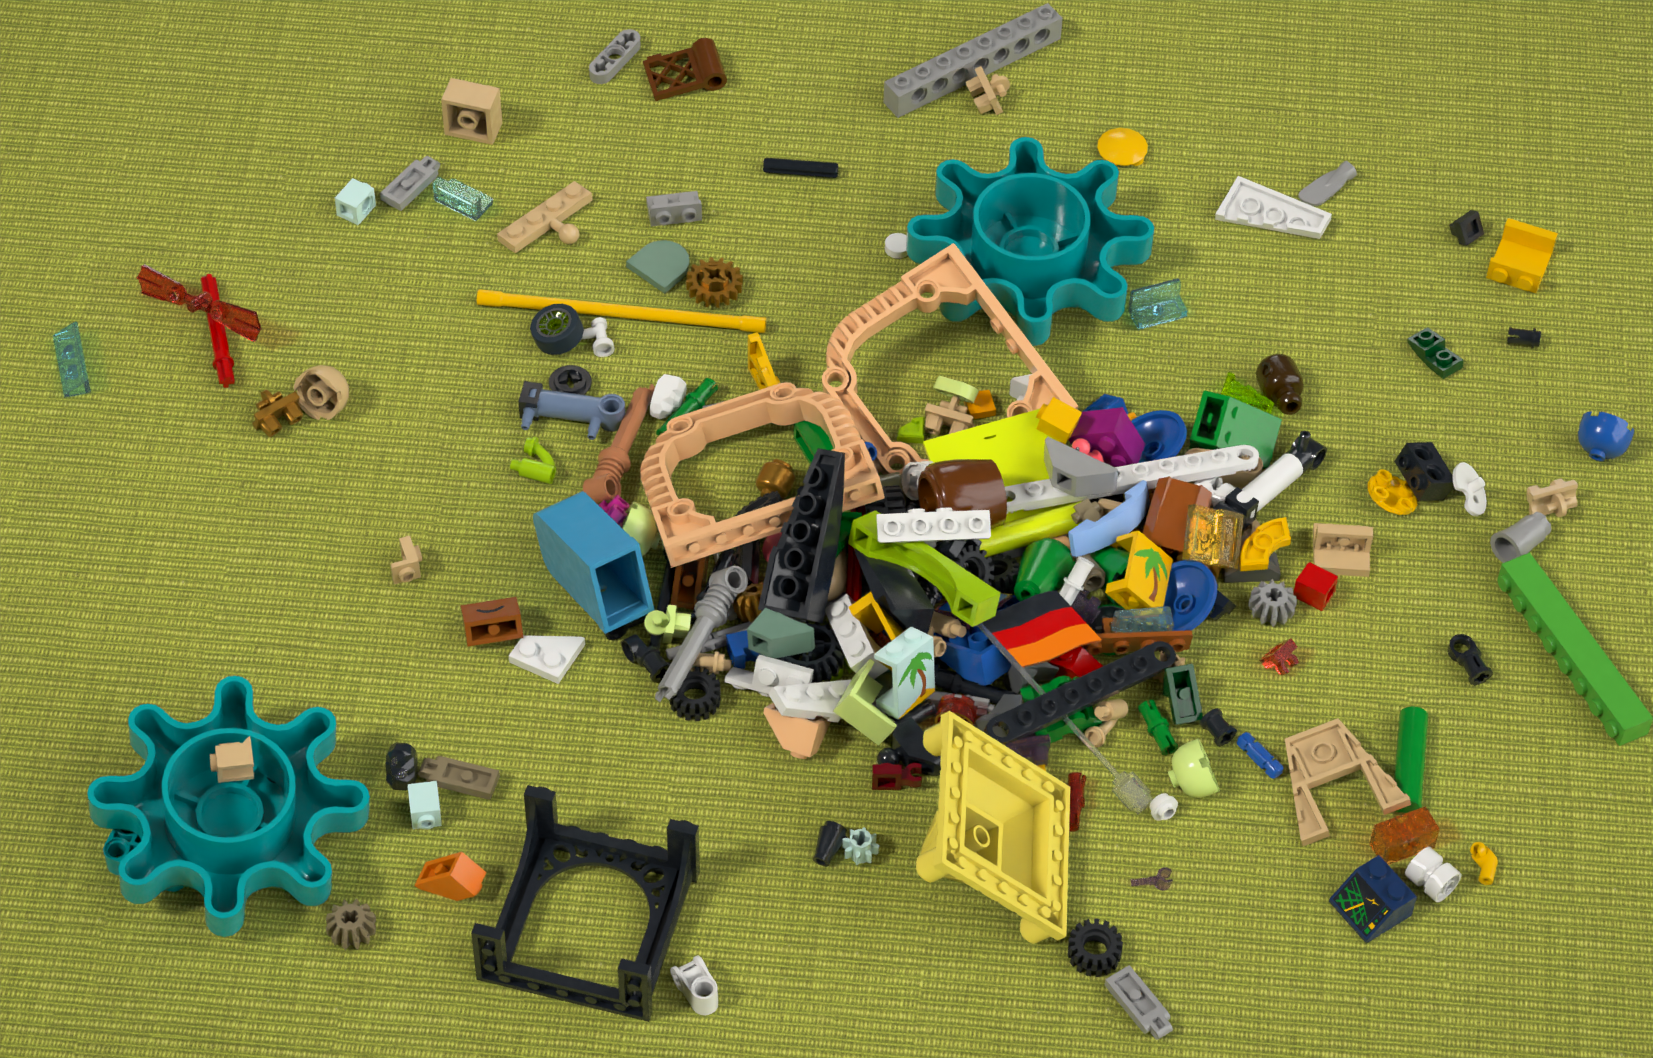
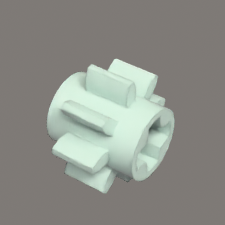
[842,827,879,865]

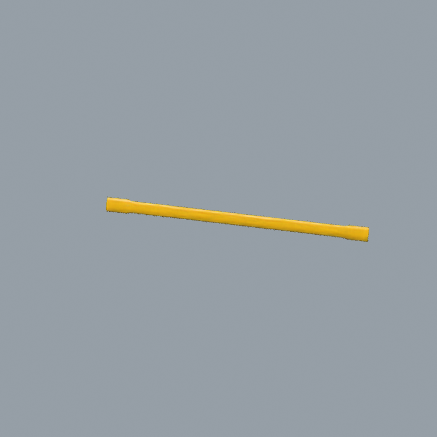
[477,289,767,333]

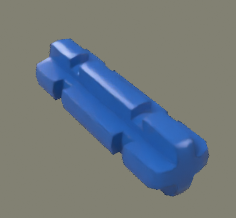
[1237,732,1284,779]

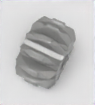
[1248,579,1297,627]

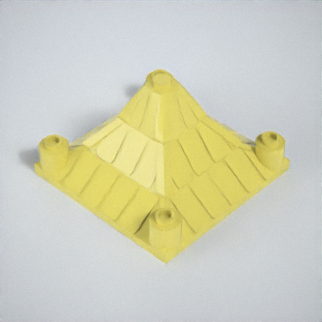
[916,711,1070,944]

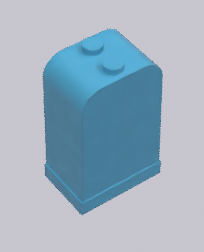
[533,491,655,634]

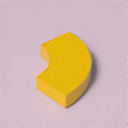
[1239,517,1291,571]

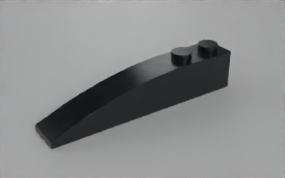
[758,448,845,623]

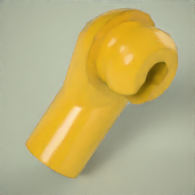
[1470,842,1498,885]

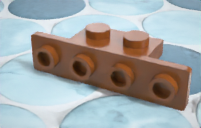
[1081,616,1193,655]

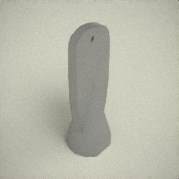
[1298,161,1357,206]

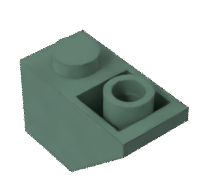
[747,608,815,659]

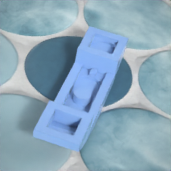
[1068,480,1150,557]

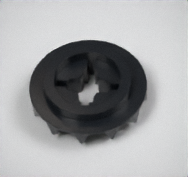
[549,365,592,395]

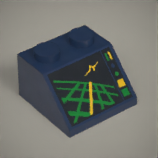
[1329,855,1417,944]

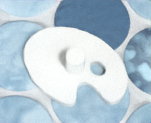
[1453,462,1486,516]

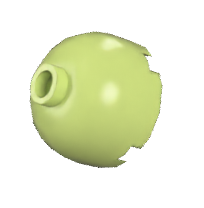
[622,502,661,556]
[1168,739,1220,798]

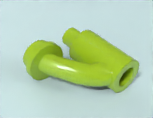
[510,436,556,484]

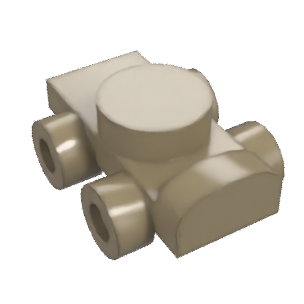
[1071,498,1104,524]

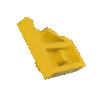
[748,332,780,390]

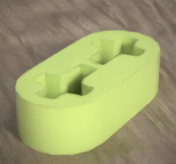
[933,376,979,403]

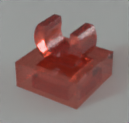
[1259,638,1299,675]

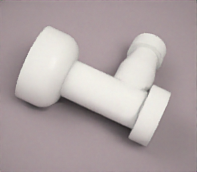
[580,317,615,357]

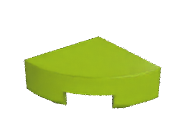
[897,417,925,444]

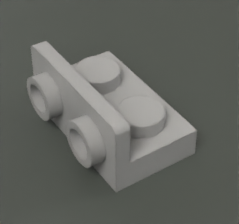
[646,191,702,226]

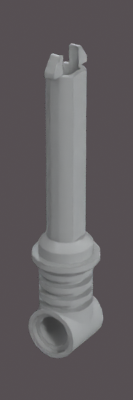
[655,566,748,702]

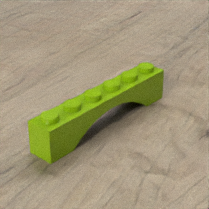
[848,510,1001,627]

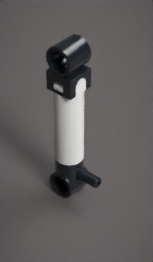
[1207,430,1327,539]

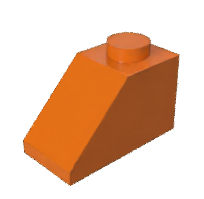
[414,852,487,901]

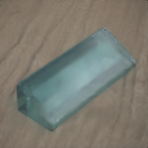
[53,322,91,398]

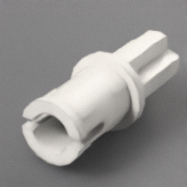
[1059,556,1094,606]

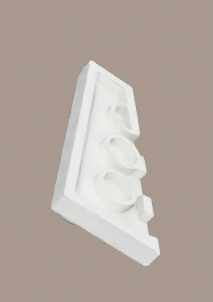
[1215,176,1332,239]
[768,680,885,722]

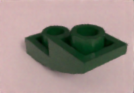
[1407,327,1463,379]

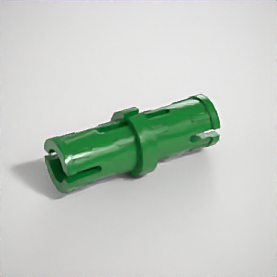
[1138,700,1178,756]

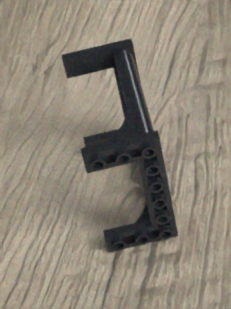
[471,785,700,1022]

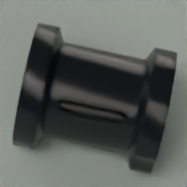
[1200,708,1237,747]

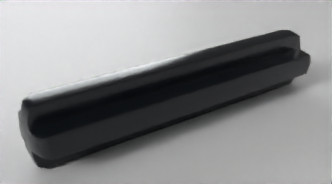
[763,157,839,178]

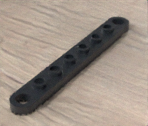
[984,641,1176,746]

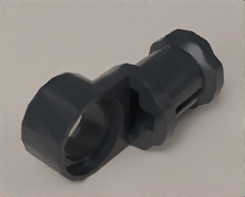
[621,634,671,683]
[1447,634,1493,686]

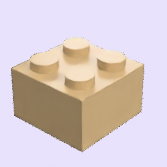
[441,78,502,145]

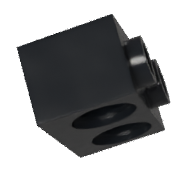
[1394,442,1454,501]

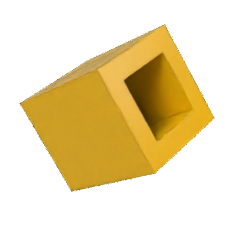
[1036,397,1082,444]

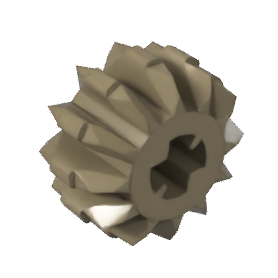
[326,898,376,951]

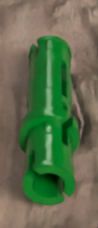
[656,378,718,435]

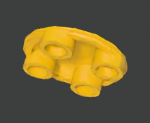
[1097,128,1148,166]
[1367,469,1417,515]

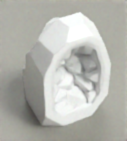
[650,374,687,419]

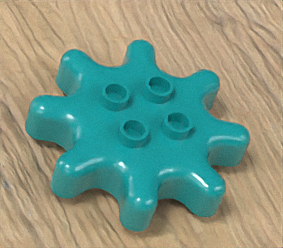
[906,137,1154,346]
[87,676,370,937]

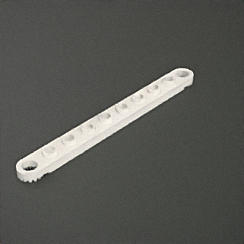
[1005,445,1259,514]

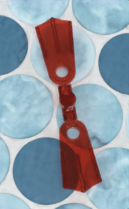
[137,264,262,342]

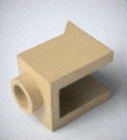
[210,736,254,783]

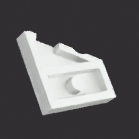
[509,636,585,684]

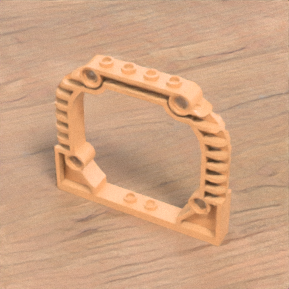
[822,243,1078,475]
[640,382,885,568]

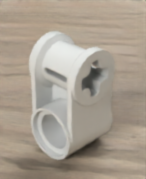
[670,955,718,1015]

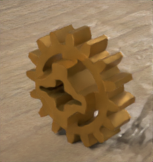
[686,257,743,308]

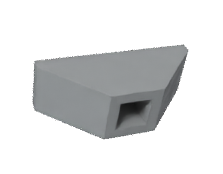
[1044,437,1118,497]

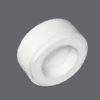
[885,233,908,258]

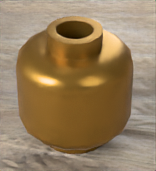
[755,459,795,499]

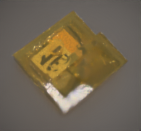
[1182,504,1244,569]

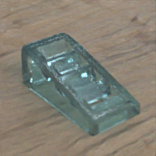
[1111,606,1174,633]

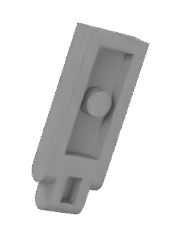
[380,156,441,211]
[1105,965,1173,1040]

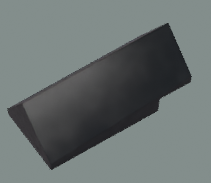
[853,547,935,634]

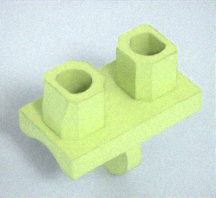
[644,605,691,644]

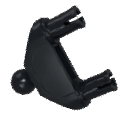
[877,699,941,776]

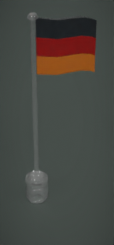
[977,591,1154,815]

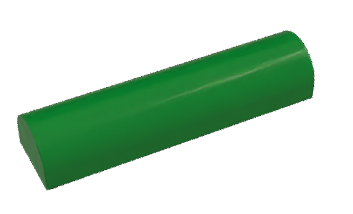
[1394,706,1428,815]

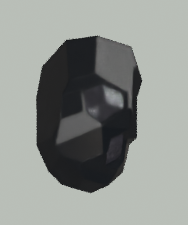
[385,742,418,791]

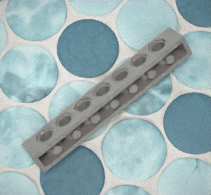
[883,3,1063,118]

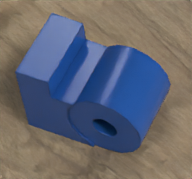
[726,630,767,669]

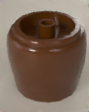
[918,459,1007,529]

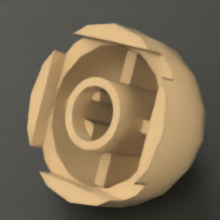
[294,365,349,420]

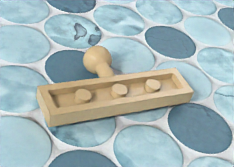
[497,181,593,253]

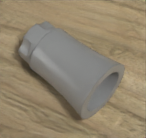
[1490,512,1551,563]

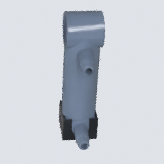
[518,381,625,440]

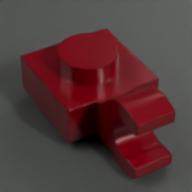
[872,763,922,790]

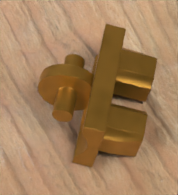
[252,389,303,437]

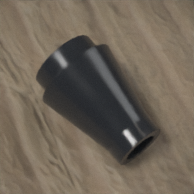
[813,821,847,867]

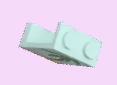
[874,627,935,720]

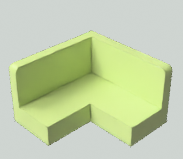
[833,659,896,745]

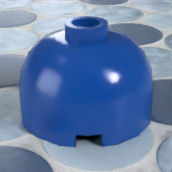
[1578,411,1635,461]

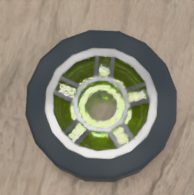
[530,303,584,355]

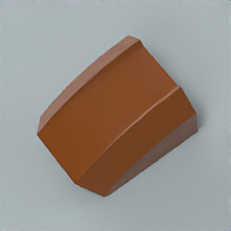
[1143,476,1212,552]

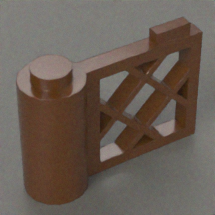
[643,38,727,101]

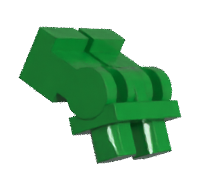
[1020,676,1103,747]

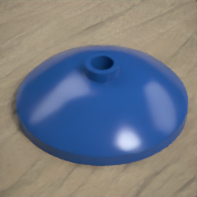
[1131,410,1187,463]
[1159,560,1217,631]

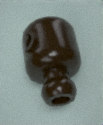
[1256,354,1304,415]

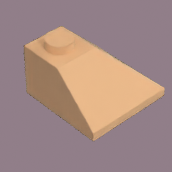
[763,703,831,759]

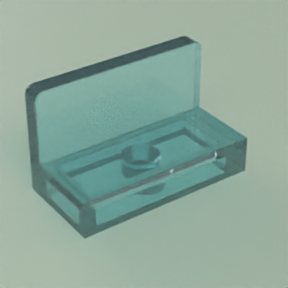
[433,177,493,221]
[1128,278,1188,330]

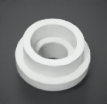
[1149,793,1178,821]

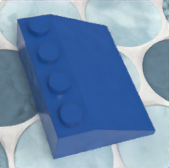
[934,594,1020,686]

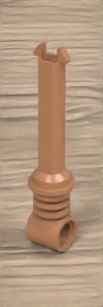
[583,384,655,504]

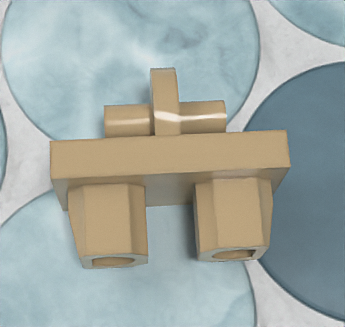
[965,66,1010,115]
[925,395,975,435]
[1527,478,1578,517]

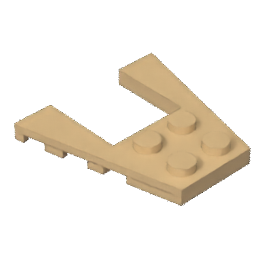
[1285,718,1411,846]

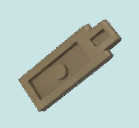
[418,756,500,800]

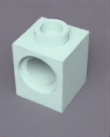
[335,178,376,225]
[408,781,442,830]

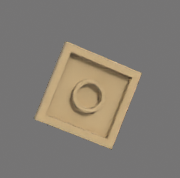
[1313,523,1373,577]

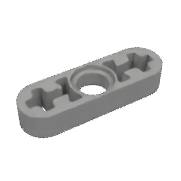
[589,29,641,84]

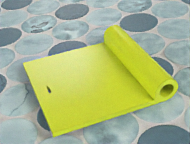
[923,409,1082,557]

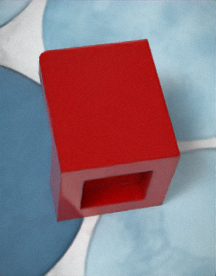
[1293,562,1338,611]

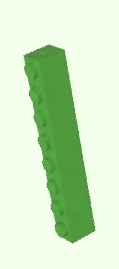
[1497,552,1653,746]

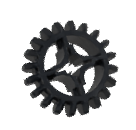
[775,620,845,683]

